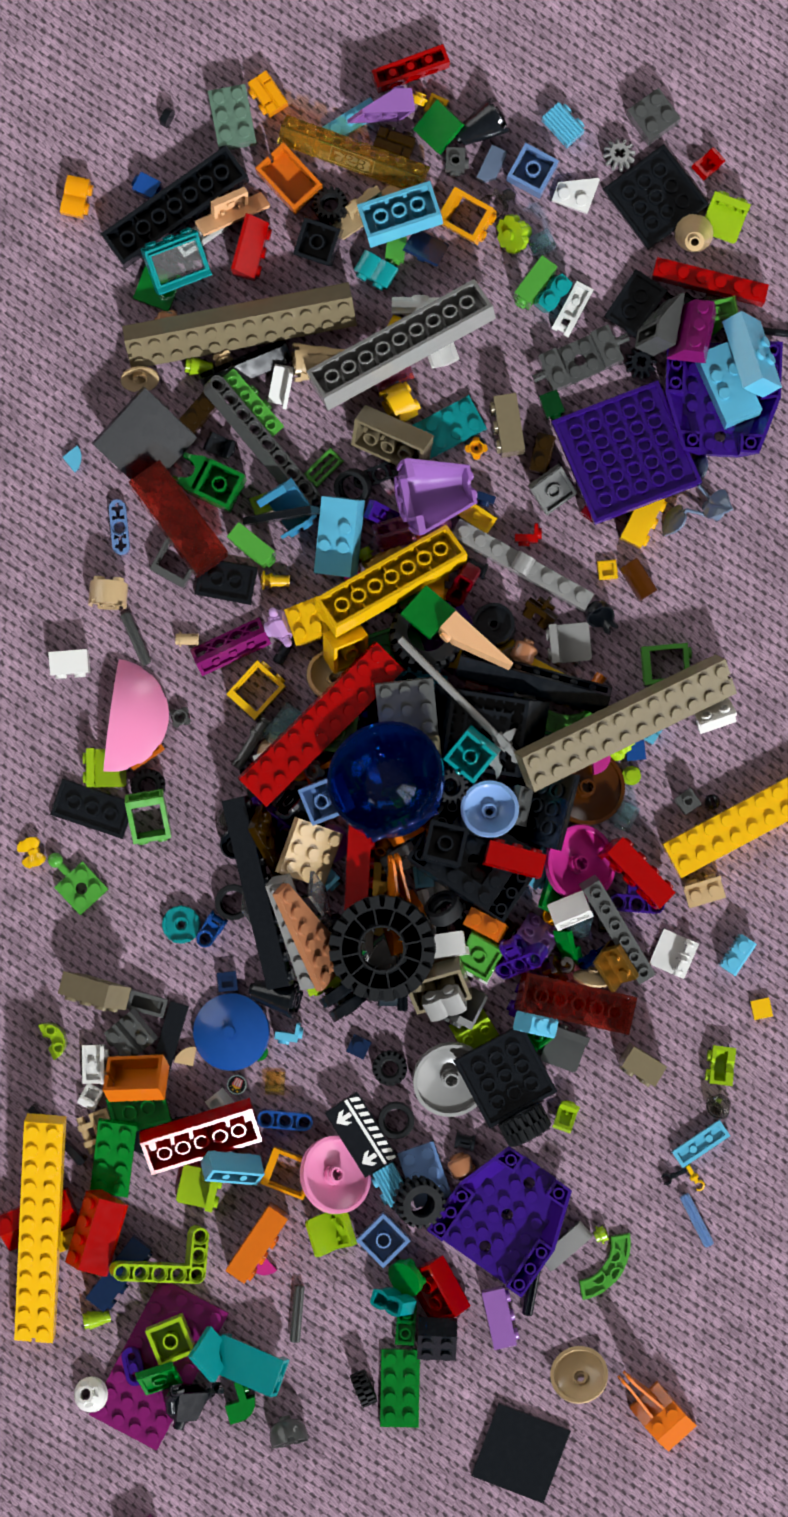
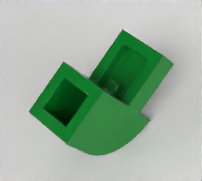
[225,1382,256,1425]

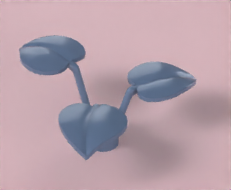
[662,455,733,537]

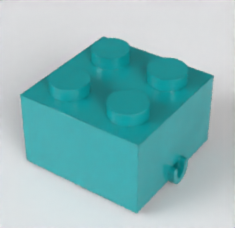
[443,725,501,784]

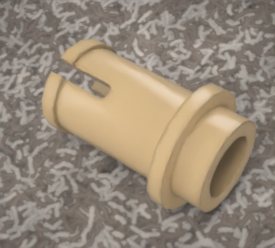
[175,632,199,647]

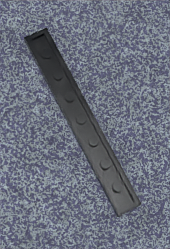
[134,1001,189,1154]

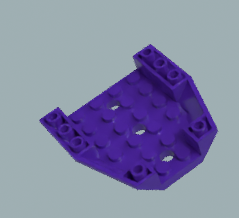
[665,341,783,458]
[427,1146,572,1298]

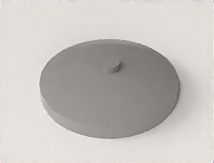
[412,1042,477,1117]

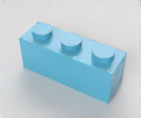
[201,1150,265,1185]

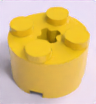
[379,381,421,422]

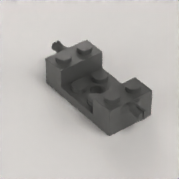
[532,324,630,391]

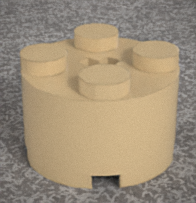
[88,576,128,610]

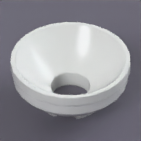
[74,1376,108,1412]

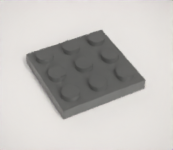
[374,677,439,742]

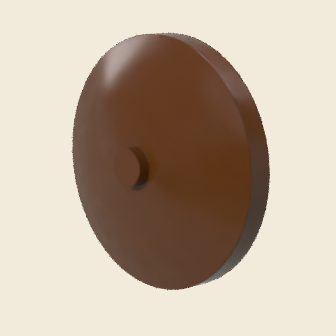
[569,758,625,826]

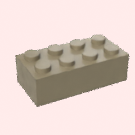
[351,405,434,466]

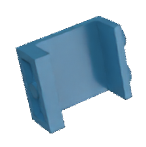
[256,478,318,539]

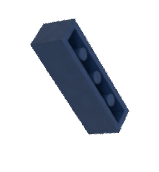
[86,1234,152,1312]

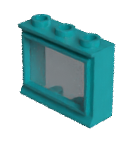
[140,228,212,295]

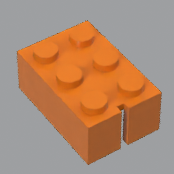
[255,142,323,215]
[103,1054,170,1102]

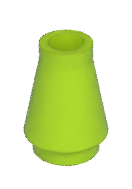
[184,357,213,375]
[82,1310,111,1330]

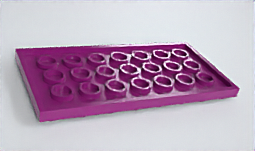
[89,1283,229,1451]

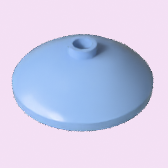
[460,780,519,838]

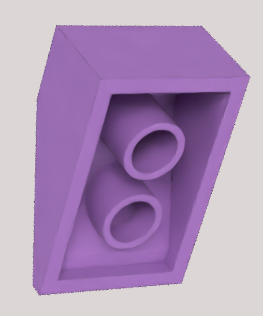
[347,86,415,124]

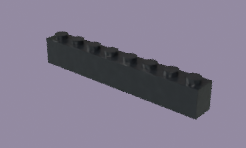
[455,649,612,713]

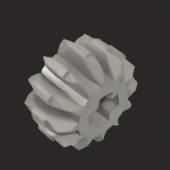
[603,138,636,172]

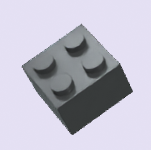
[626,87,681,145]

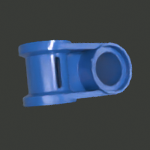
[196,910,228,947]

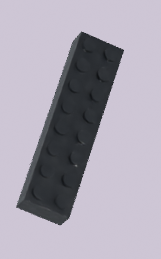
[101,145,249,269]

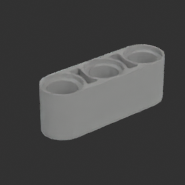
[545,1220,593,1272]

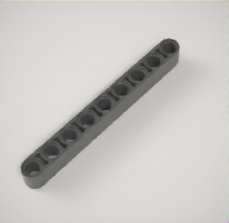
[203,375,321,511]

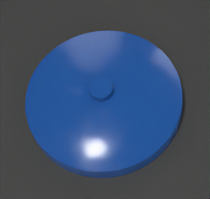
[193,993,270,1071]

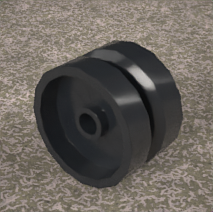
[473,603,516,649]
[319,984,368,1022]

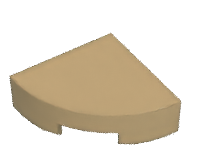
[174,1046,197,1066]

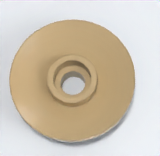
[121,366,159,392]
[573,966,607,988]

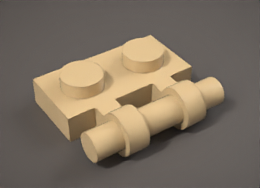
[76,1107,111,1155]

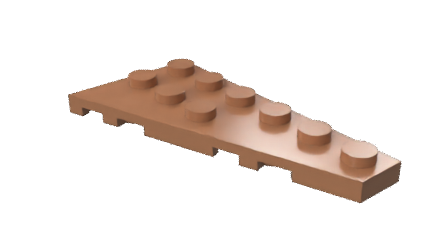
[272,883,336,991]

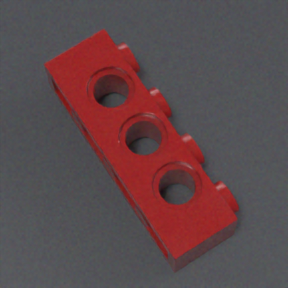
[371,44,450,94]

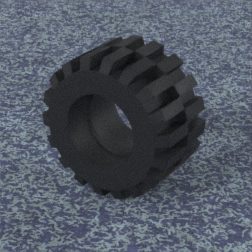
[498,1103,552,1147]
[393,1175,446,1229]

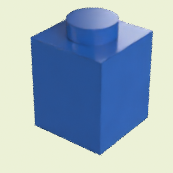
[131,172,163,200]

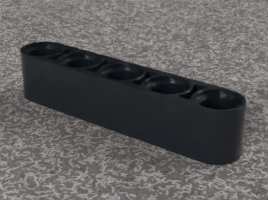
[199,340,292,389]

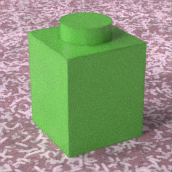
[385,237,407,266]

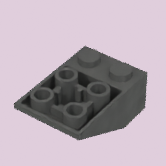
[635,292,685,356]

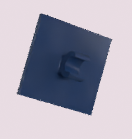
[403,231,449,267]

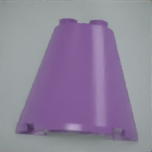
[394,458,477,535]

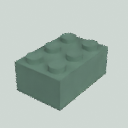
[208,84,257,150]

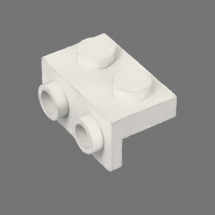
[82,1044,109,1084]

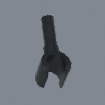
[661,1168,688,1185]

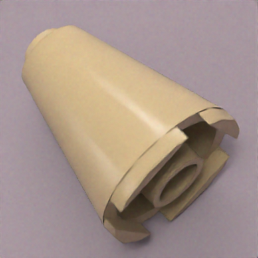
[675,214,713,252]

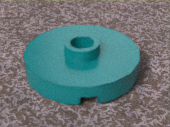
[162,905,201,944]

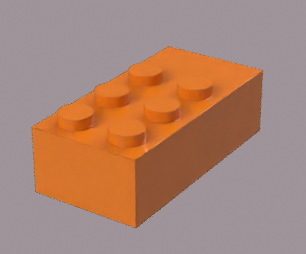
[225,1202,290,1284]

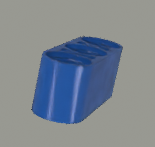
[257,1109,313,1131]

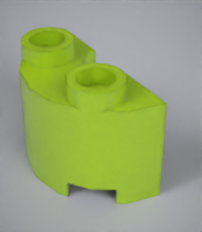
[38,1022,68,1060]
[705,1045,736,1086]

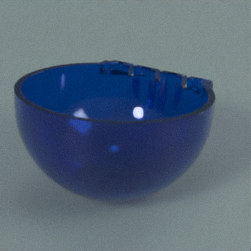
[327,721,445,843]

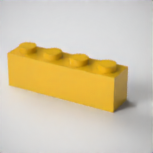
[619,498,668,549]

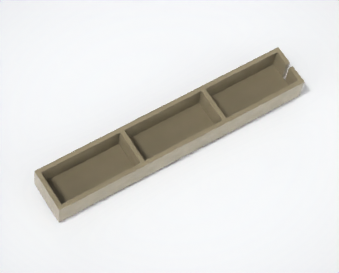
[122,282,357,368]
[514,654,737,792]

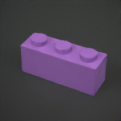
[481,1285,519,1350]

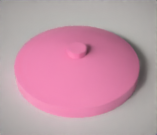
[300,1136,371,1214]

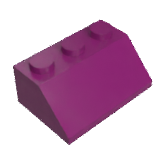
[667,299,716,363]

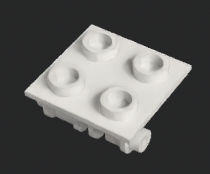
[649,929,699,979]

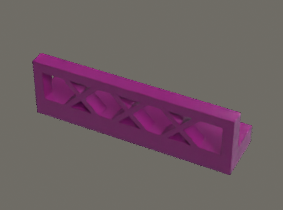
[190,617,271,676]

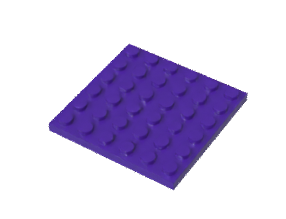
[551,380,702,525]

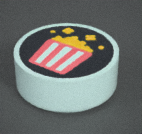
[227,1075,247,1094]

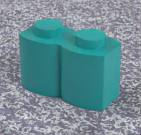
[354,250,399,291]
[534,274,573,313]
[370,1287,417,1317]

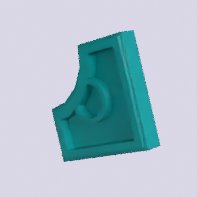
[188,1326,224,1382]

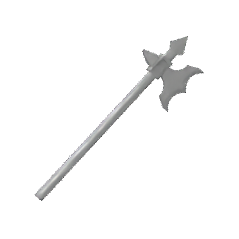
[397,636,518,779]

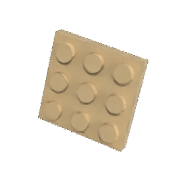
[275,817,343,888]

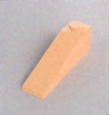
[439,611,513,670]

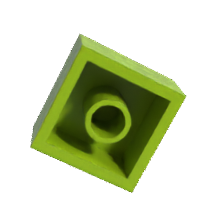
[145,1313,195,1365]

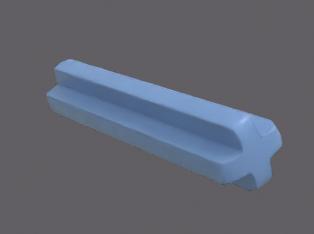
[680,1193,714,1247]

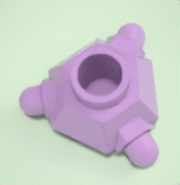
[264,608,292,647]

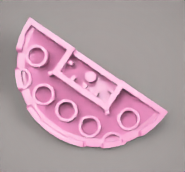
[103,659,169,772]

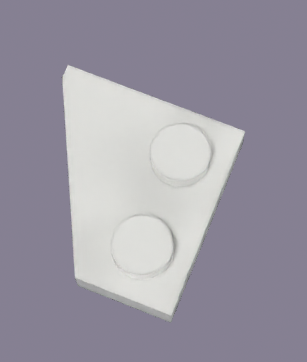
[552,178,600,214]

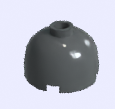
[269,1415,309,1449]

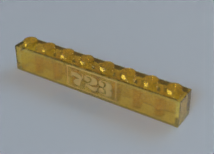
[277,115,430,189]

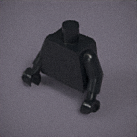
[165,1381,224,1430]

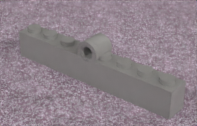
[452,519,594,612]

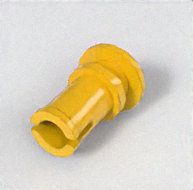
[260,570,290,590]

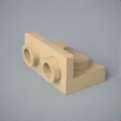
[682,873,726,909]

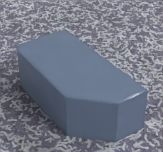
[476,145,507,184]

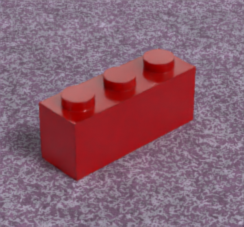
[482,838,547,879]

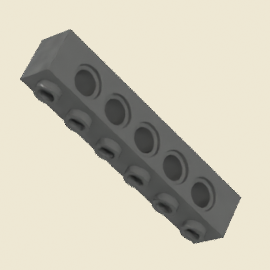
[579,875,656,985]

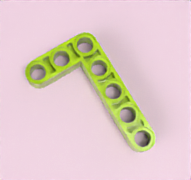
[109,1225,209,1284]

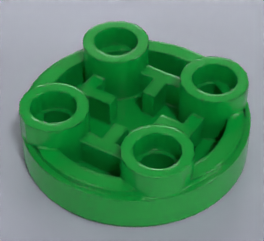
[388,1258,426,1296]

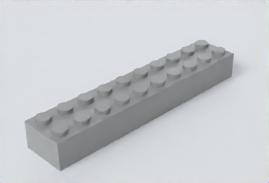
[306,279,496,411]

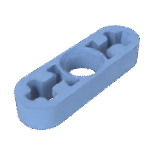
[109,499,130,555]

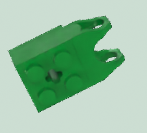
[171,452,247,514]

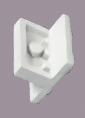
[694,697,737,734]

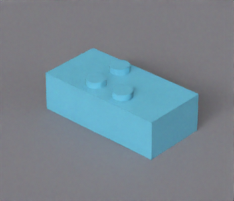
[357,181,443,248]
[722,311,782,398]
[695,342,762,430]
[314,496,365,578]

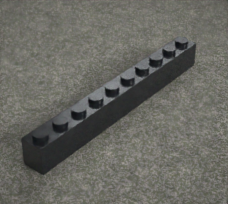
[221,795,295,991]

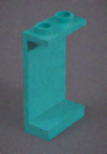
[219,1333,290,1397]

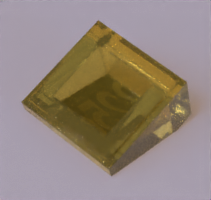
[265,1071,285,1095]

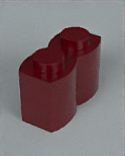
[446,562,480,607]

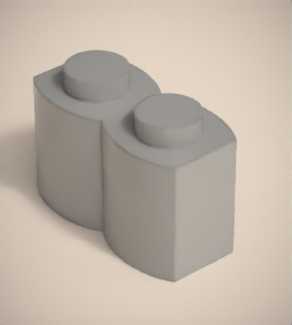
[422,984,467,1022]

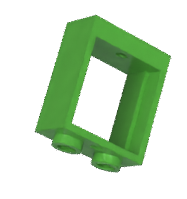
[513,255,558,310]
[227,522,276,569]
[640,643,692,686]
[125,789,171,845]

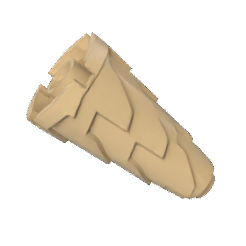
[292,343,345,382]

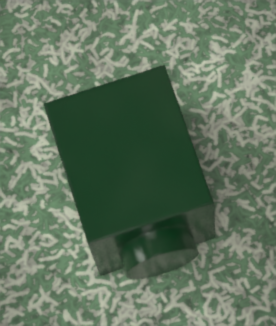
[538,390,565,421]

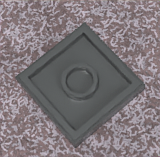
[528,463,578,516]

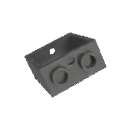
[150,528,206,589]

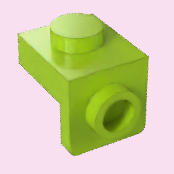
[552,1101,580,1134]

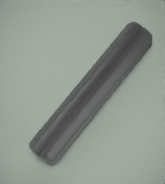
[120,612,151,666]
[290,1285,305,1343]

